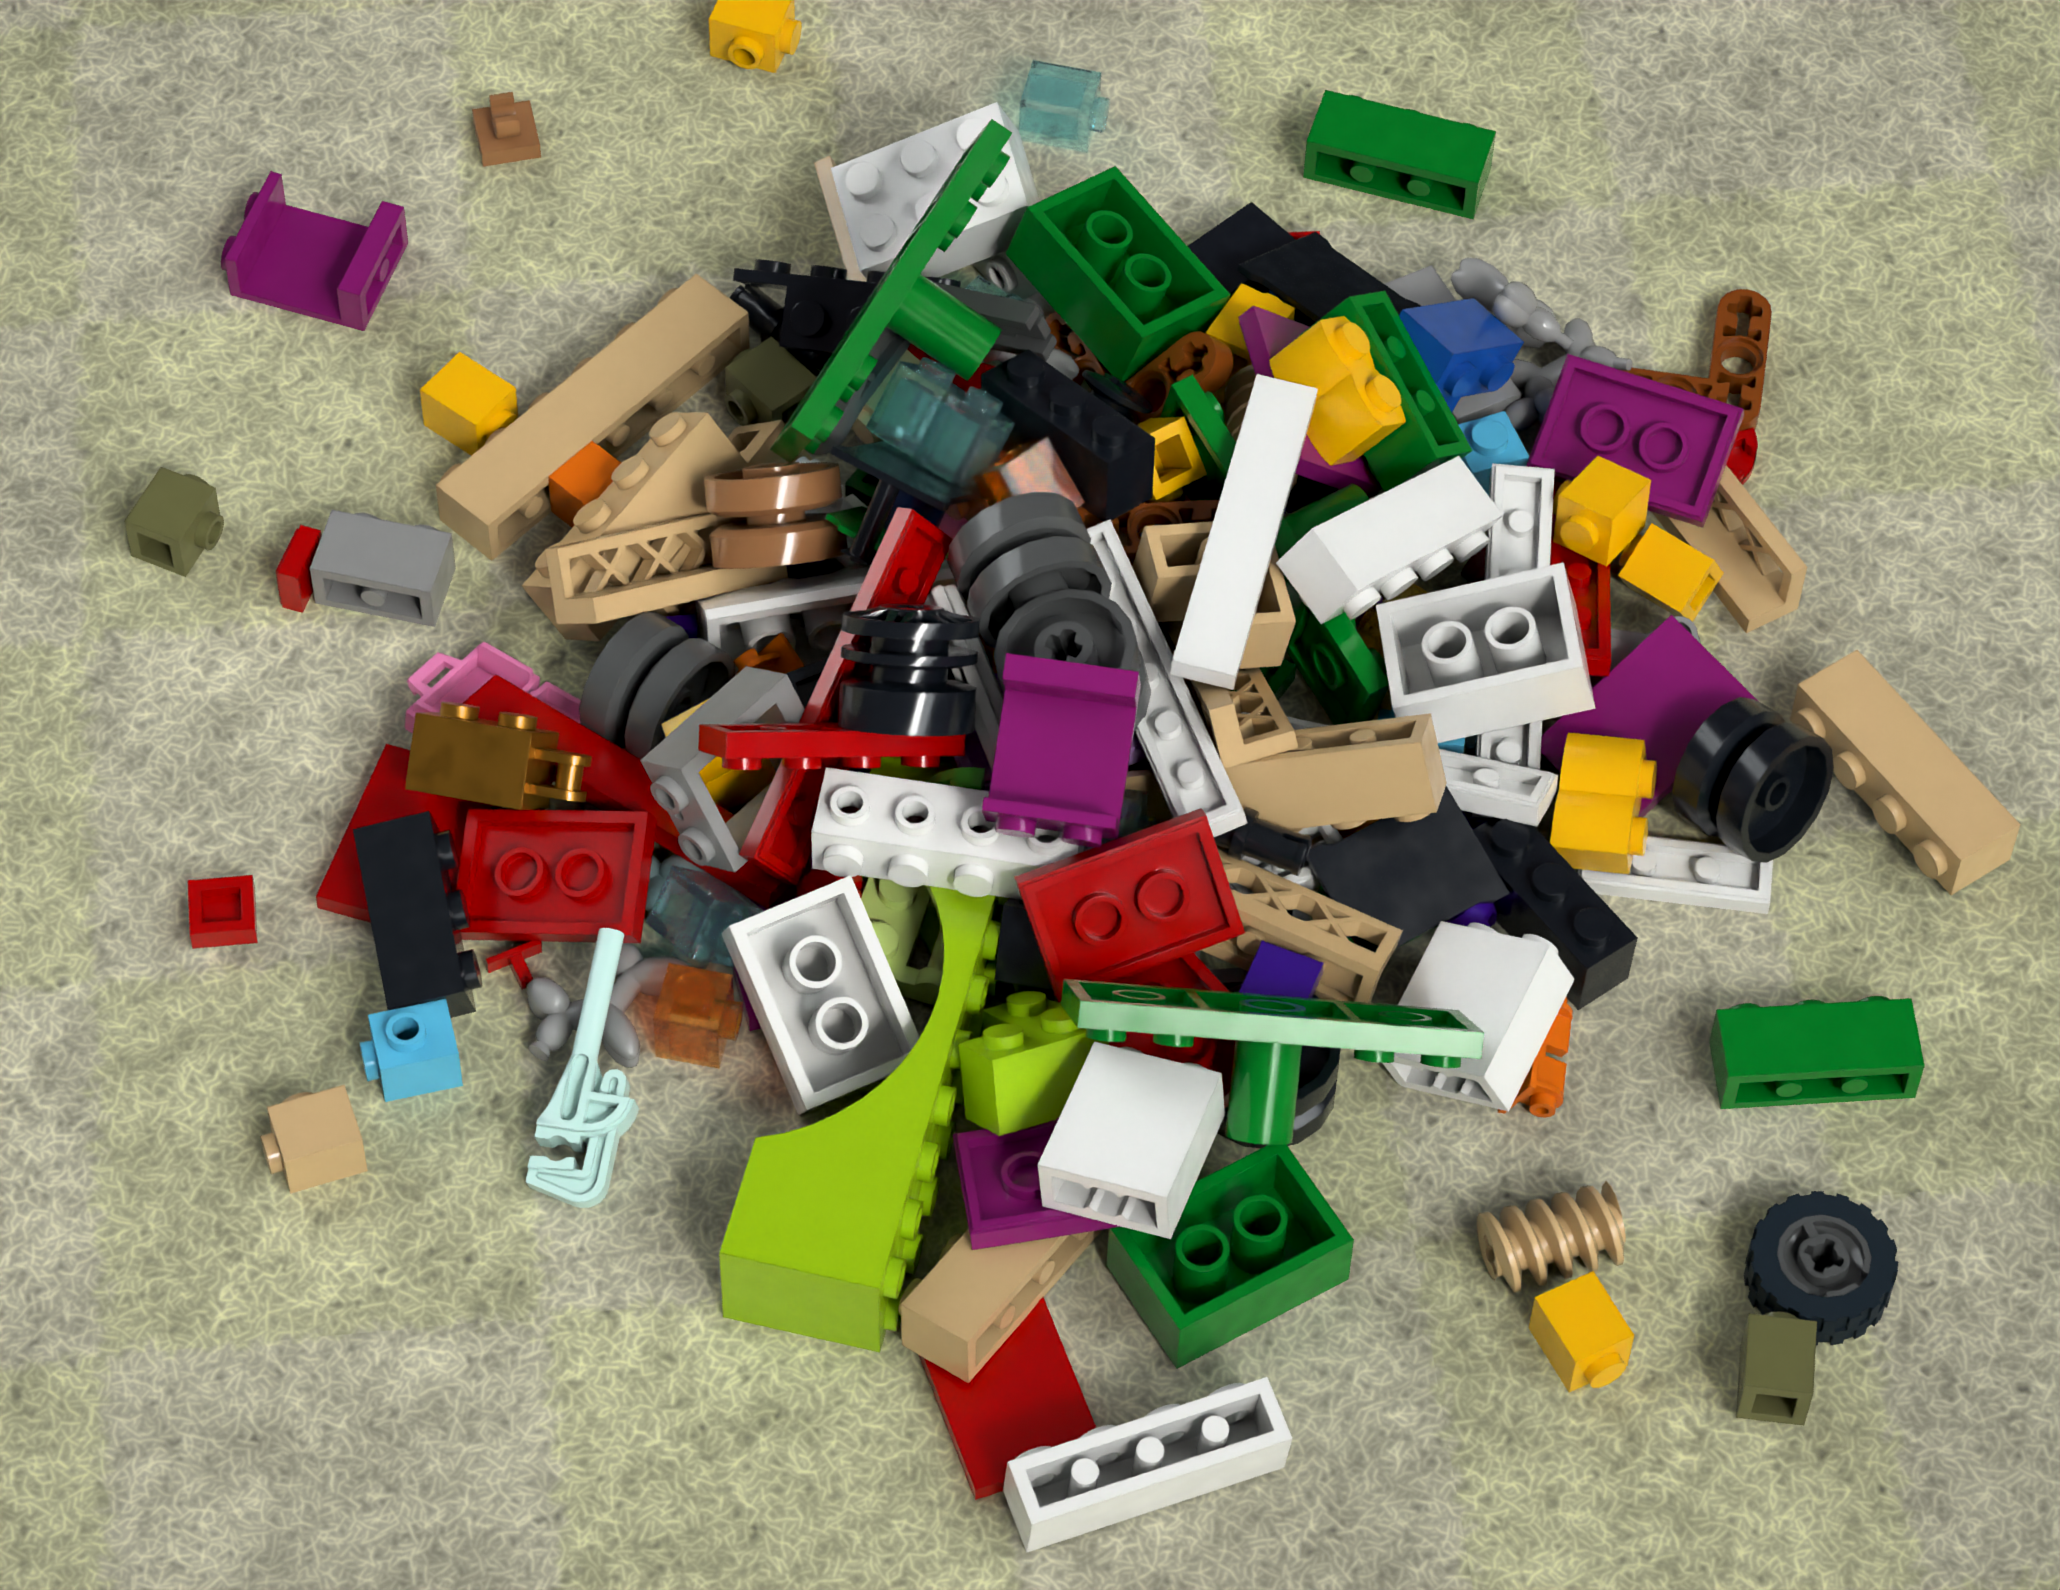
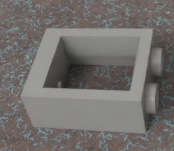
[640,666,805,872]

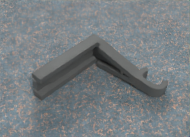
[808,282,1057,455]

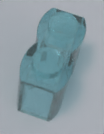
[866,357,1015,488]

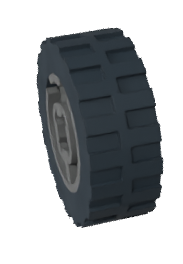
[1744,1191,1899,1345]

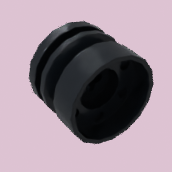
[838,604,980,736]

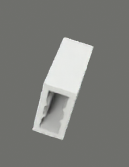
[1383,921,1575,1112]
[1038,1042,1225,1239]

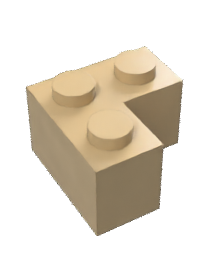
[1132,522,1296,669]

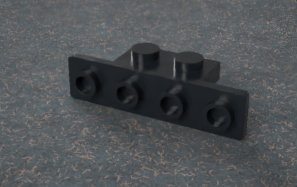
[733,259,961,354]

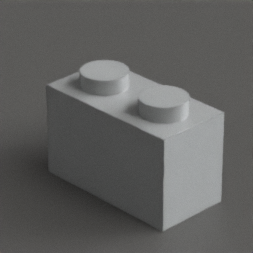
[310,510,456,627]

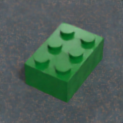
[1006,166,1231,382]
[1107,1144,1354,1369]

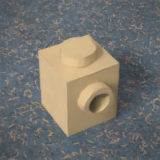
[260,1085,368,1194]

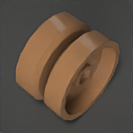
[704,461,848,569]

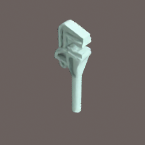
[525,928,639,1208]

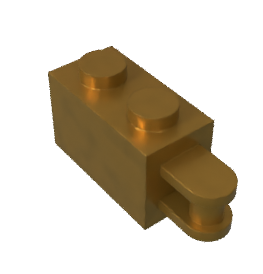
[405,702,592,810]

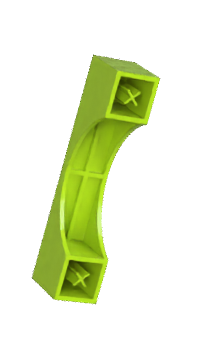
[719,756,1008,1353]

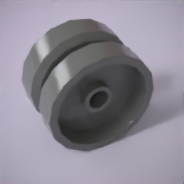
[947,492,1112,648]
[994,589,1151,731]
[579,612,735,760]

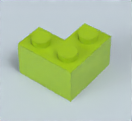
[958,991,1109,1136]

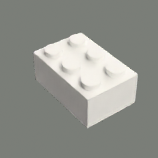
[831,102,1040,279]
[1376,562,1596,743]
[721,875,920,1115]

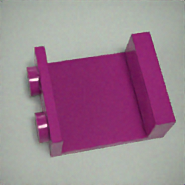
[221,171,408,331]
[982,653,1141,847]

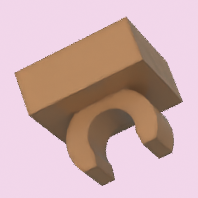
[472,92,541,167]

